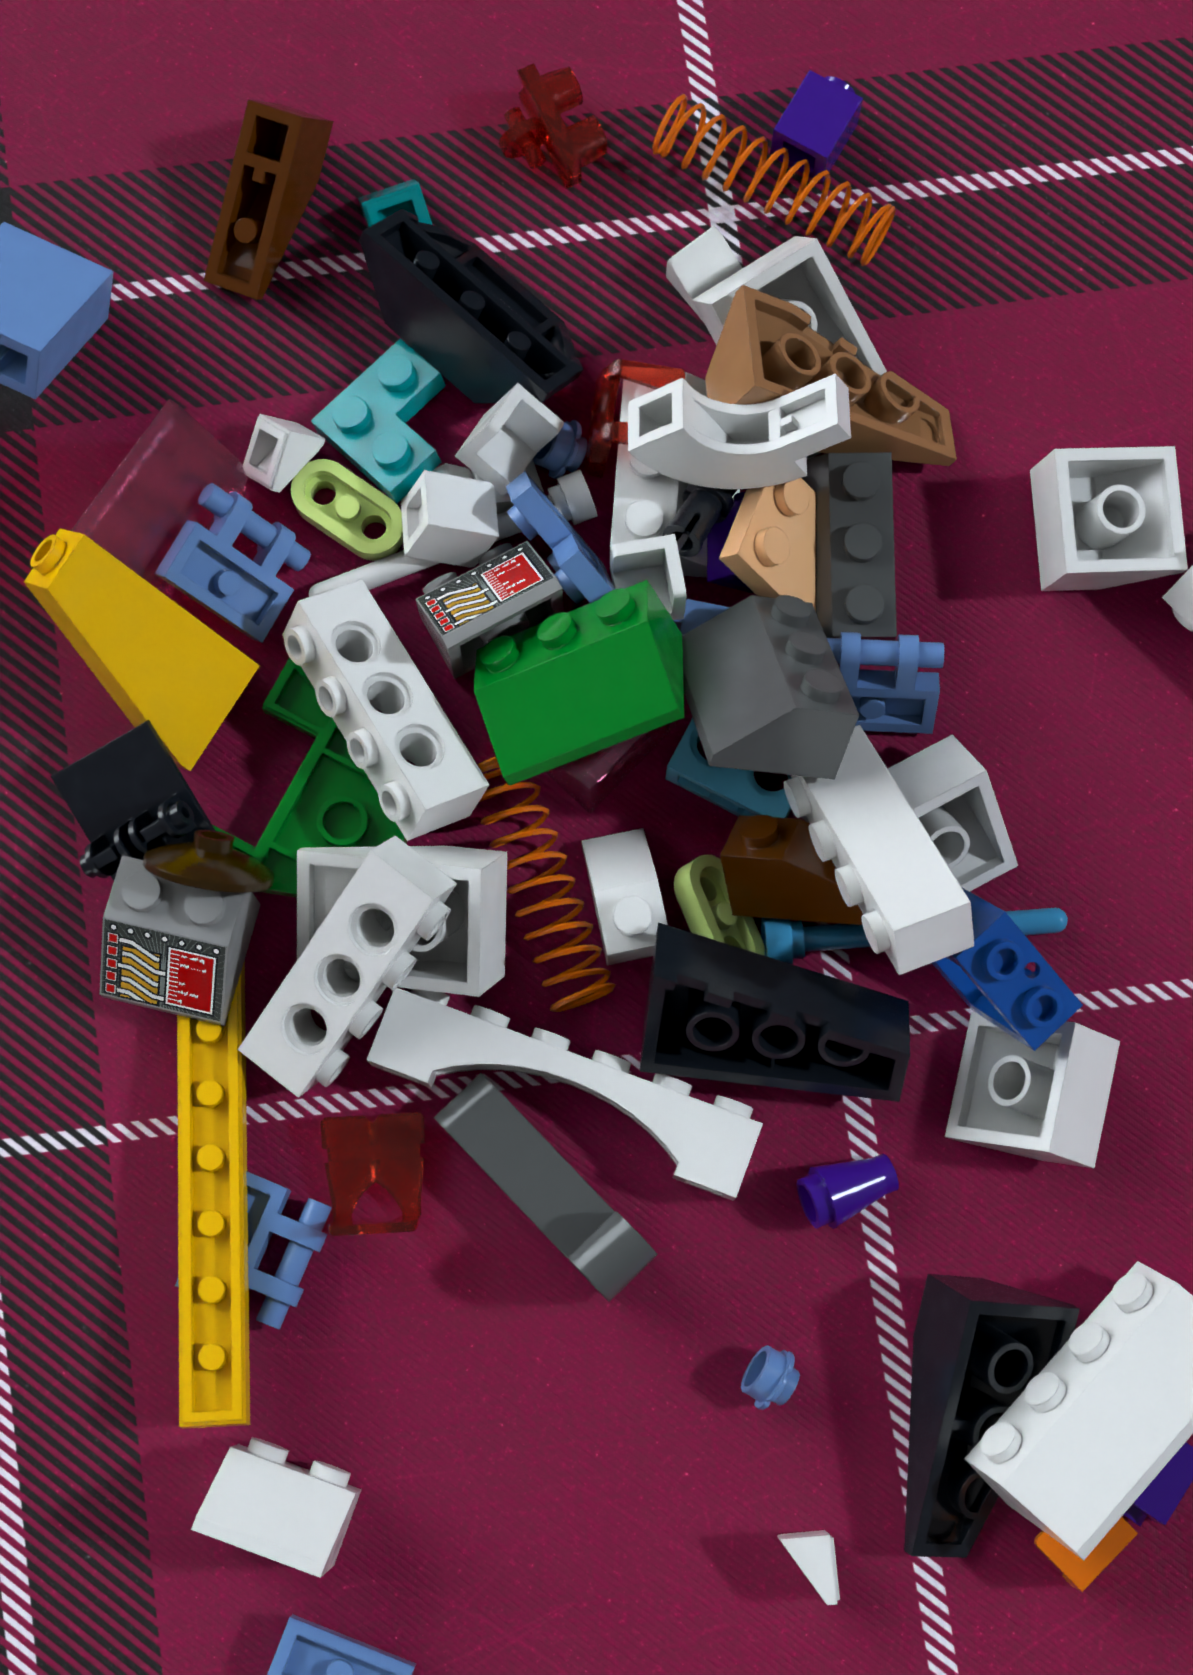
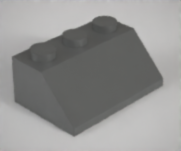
[802,452,897,641]
[682,595,859,780]

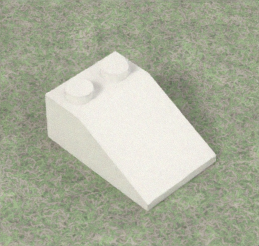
[692,236,887,459]
[297,846,507,997]

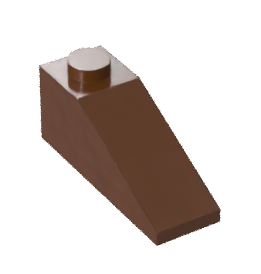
[203,99,334,300]
[720,815,864,925]

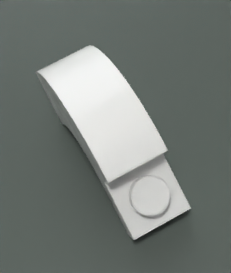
[628,373,851,489]

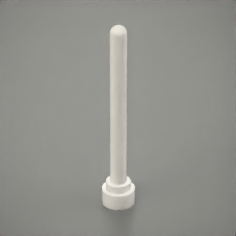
[309,470,598,597]

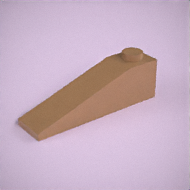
[705,285,957,466]

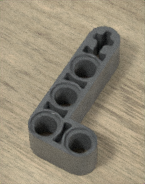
[434,1073,658,1302]

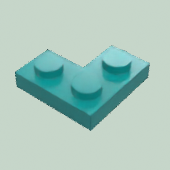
[311,338,446,504]

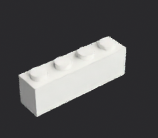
[784,725,974,975]

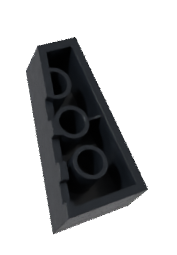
[640,923,910,1102]

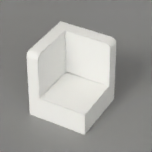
[455,383,564,496]
[401,470,499,567]
[610,534,687,620]

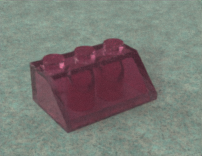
[71,399,248,598]

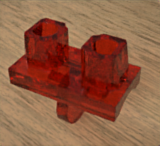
[498,63,607,189]

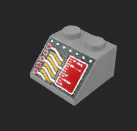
[415,541,564,679]
[99,855,261,1026]

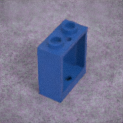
[932,888,1083,1051]

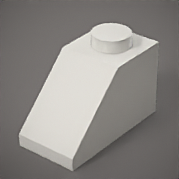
[581,828,668,965]

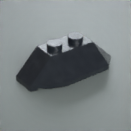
[359,209,583,404]

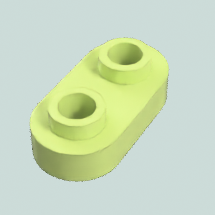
[291,459,403,561]
[674,855,765,956]

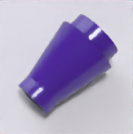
[796,1154,899,1229]

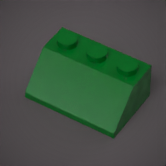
[474,580,684,786]

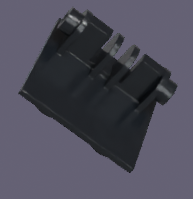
[50,720,216,881]

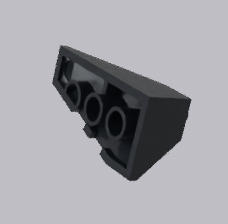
[904,1274,1080,1558]

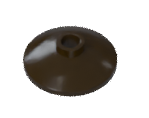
[143,830,275,893]

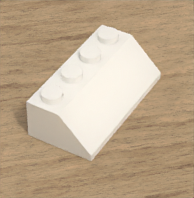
[964,1261,1193,1561]

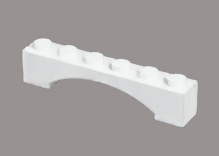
[367,988,763,1201]

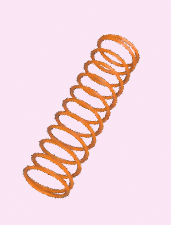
[652,94,896,266]
[477,757,616,1012]

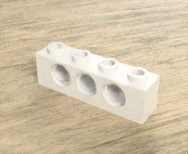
[282,580,489,841]
[238,836,457,1098]

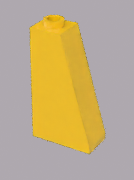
[24,528,260,771]

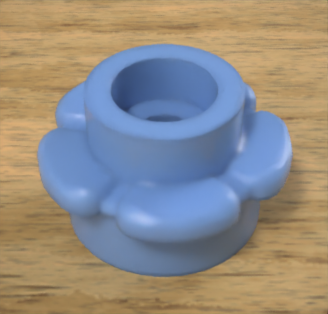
[533,420,587,479]
[741,1345,800,1410]

